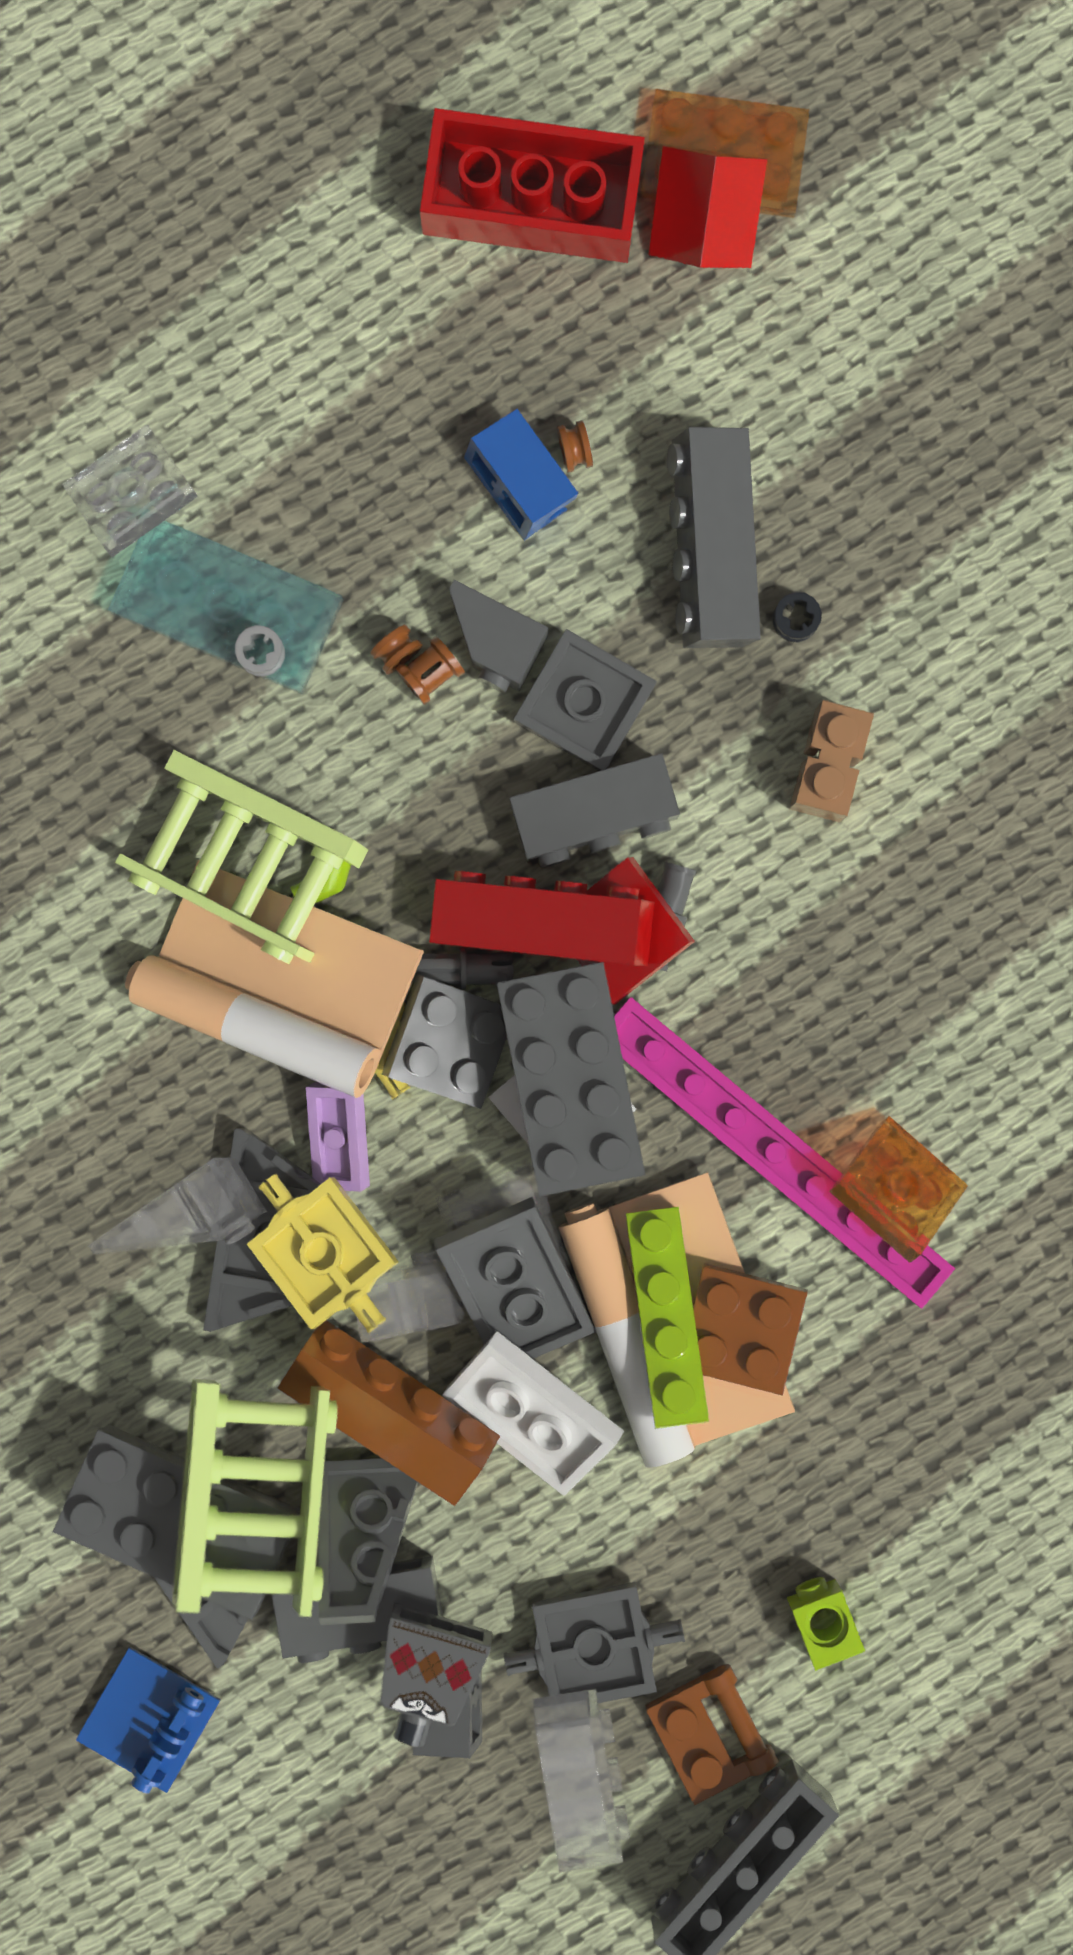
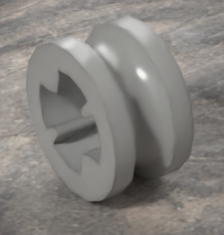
[235,625,285,677]

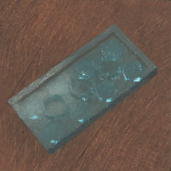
[108,514,344,695]

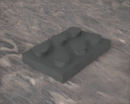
[434,1197,596,1359]

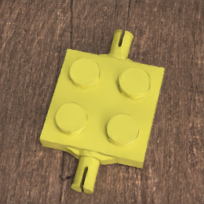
[247,1174,399,1333]

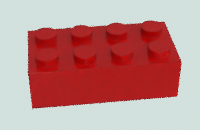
[420,108,645,263]

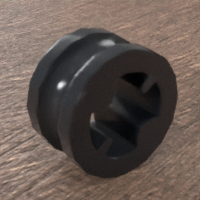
[772,592,822,643]

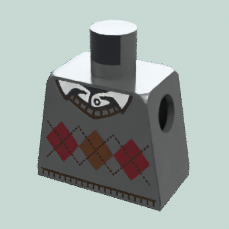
[380,1603,493,1747]

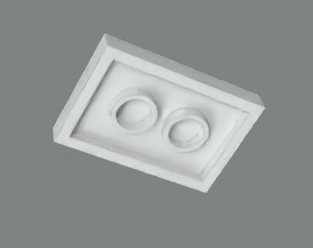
[442,1331,624,1496]

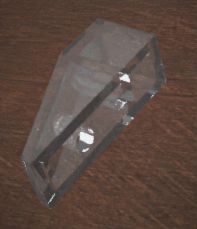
[88,1158,267,1254]

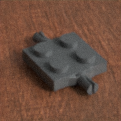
[504,1582,685,1712]

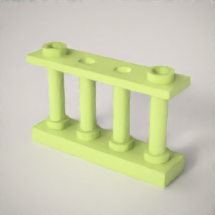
[115,750,368,964]
[172,1379,337,1616]

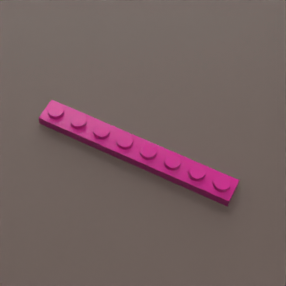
[614,997,955,1309]

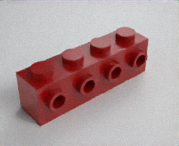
[429,871,655,966]

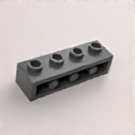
[666,427,761,648]
[651,1759,840,1955]

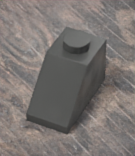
[449,580,548,693]

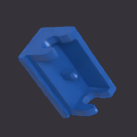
[464,409,579,541]

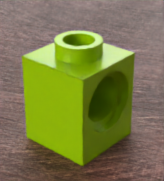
[787,1577,866,1671]

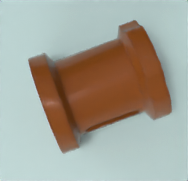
[395,636,465,705]

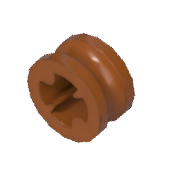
[557,420,593,473]
[370,624,423,675]

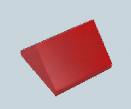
[648,145,767,268]

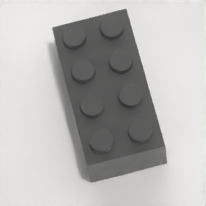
[497,962,645,1196]
[52,1425,301,1620]

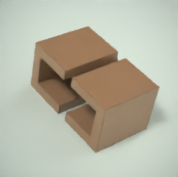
[789,700,874,822]

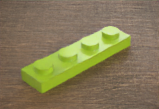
[626,1207,709,1429]

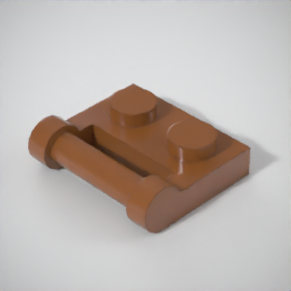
[645,1664,779,1806]

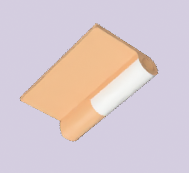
[125,860,424,1098]
[558,1172,795,1468]

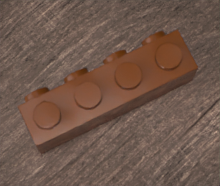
[277,1320,500,1506]

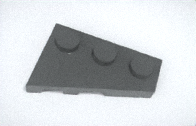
[318,1458,418,1625]

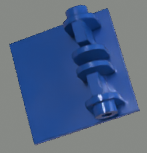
[76,1647,221,1794]

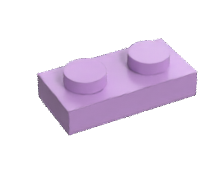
[306,1082,370,1192]

